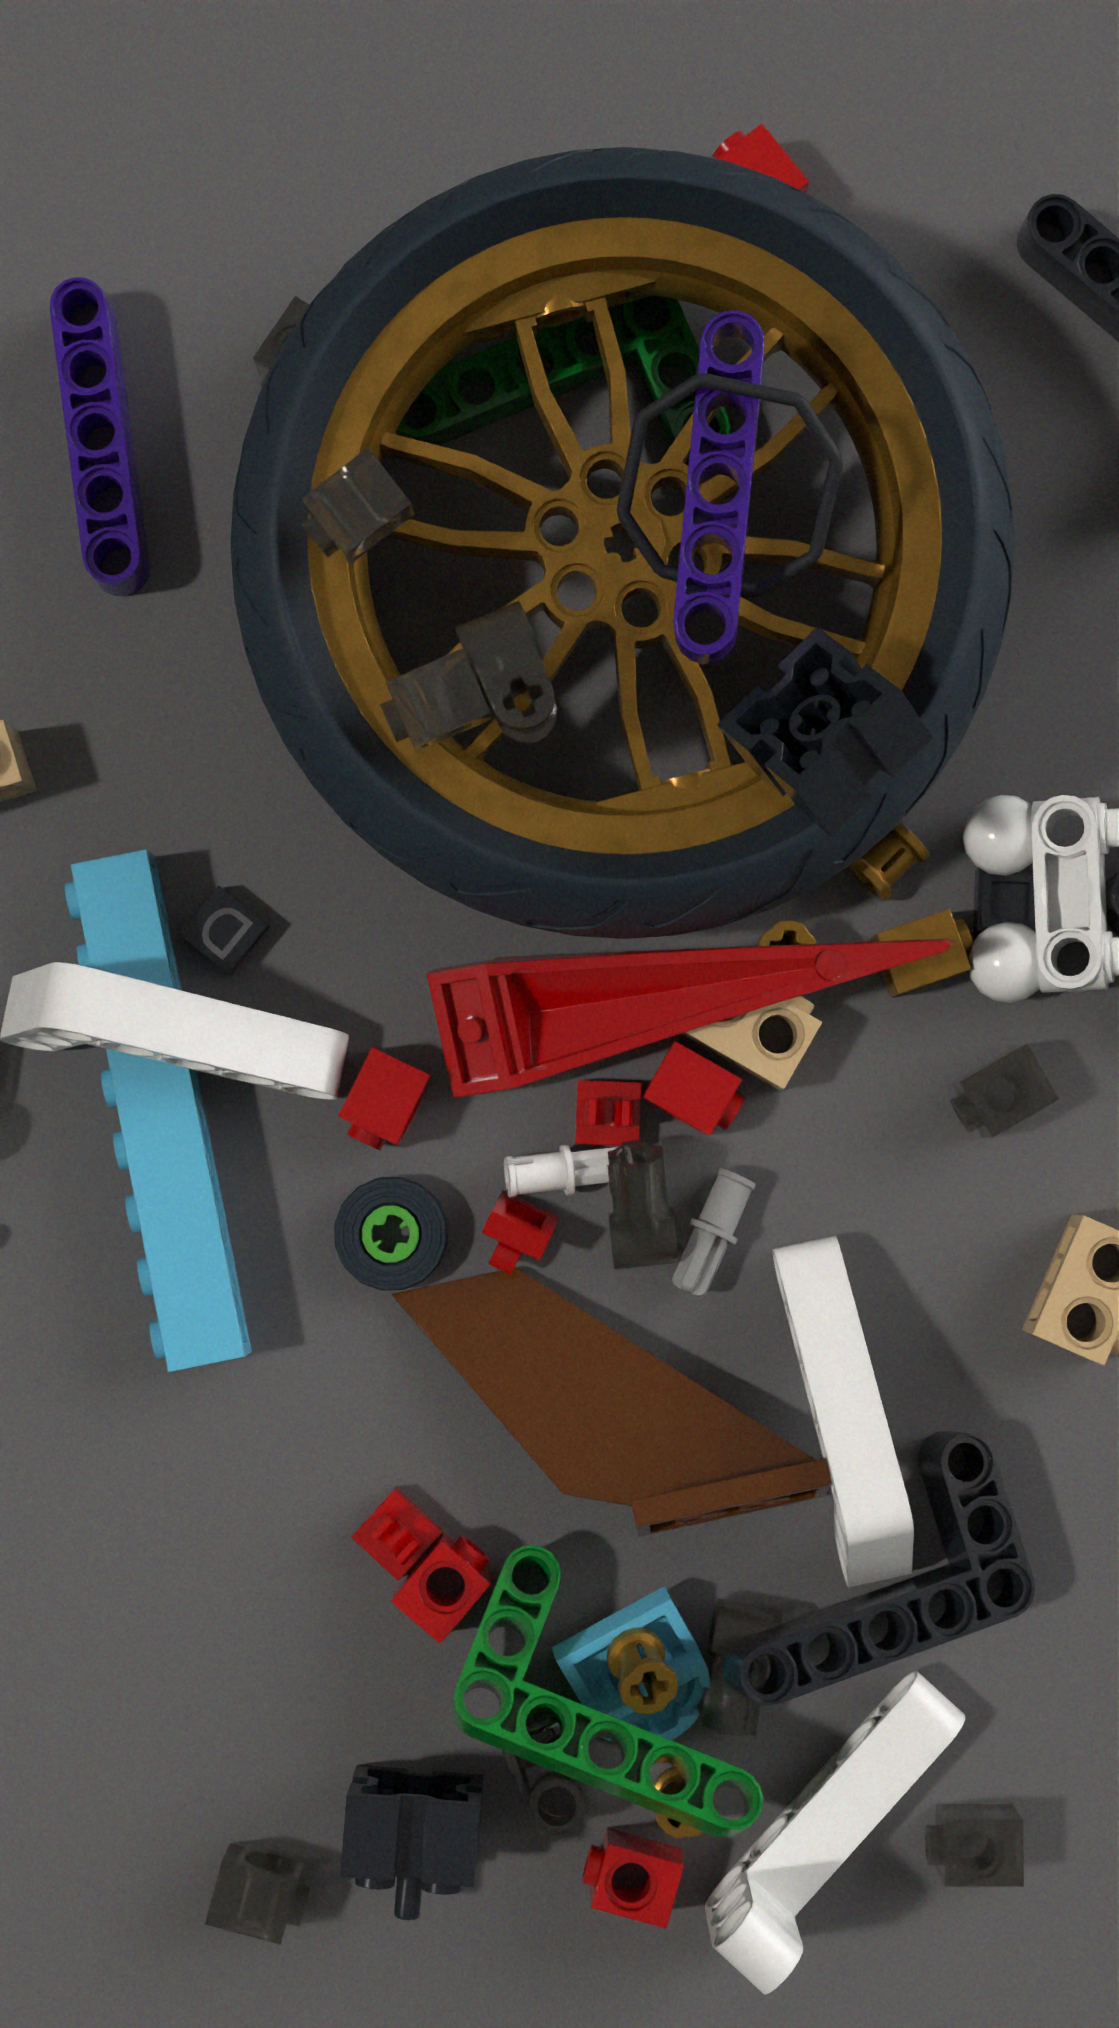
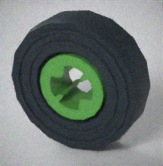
[334,1177,448,1291]

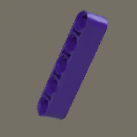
[50,277,149,597]
[673,310,764,664]

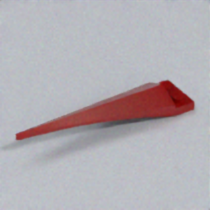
[426,939,953,1098]

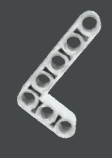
[0,962,349,1100]
[772,1235,914,1588]
[705,1671,965,1995]

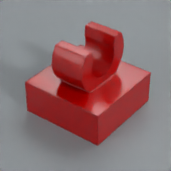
[575,1080,641,1146]
[481,1190,560,1275]
[351,1487,443,1581]

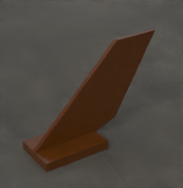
[391,1267,832,1537]

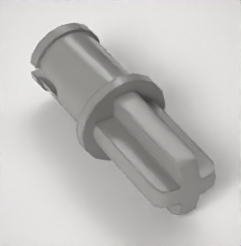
[672,1168,756,1297]

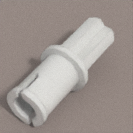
[504,1144,633,1198]

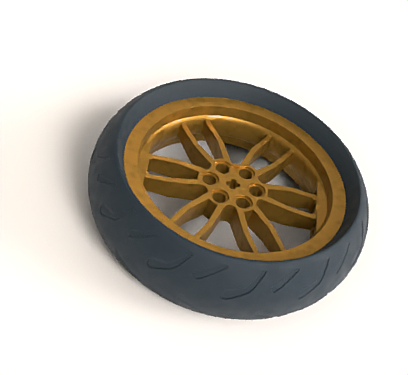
[230,147,1015,939]

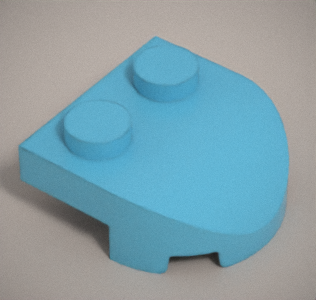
[551,1586,710,1742]

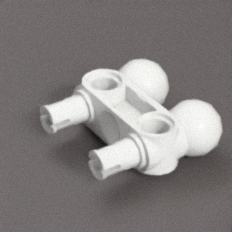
[962,795,1119,1003]

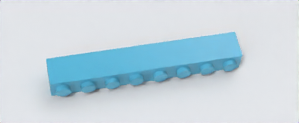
[65,849,252,1372]

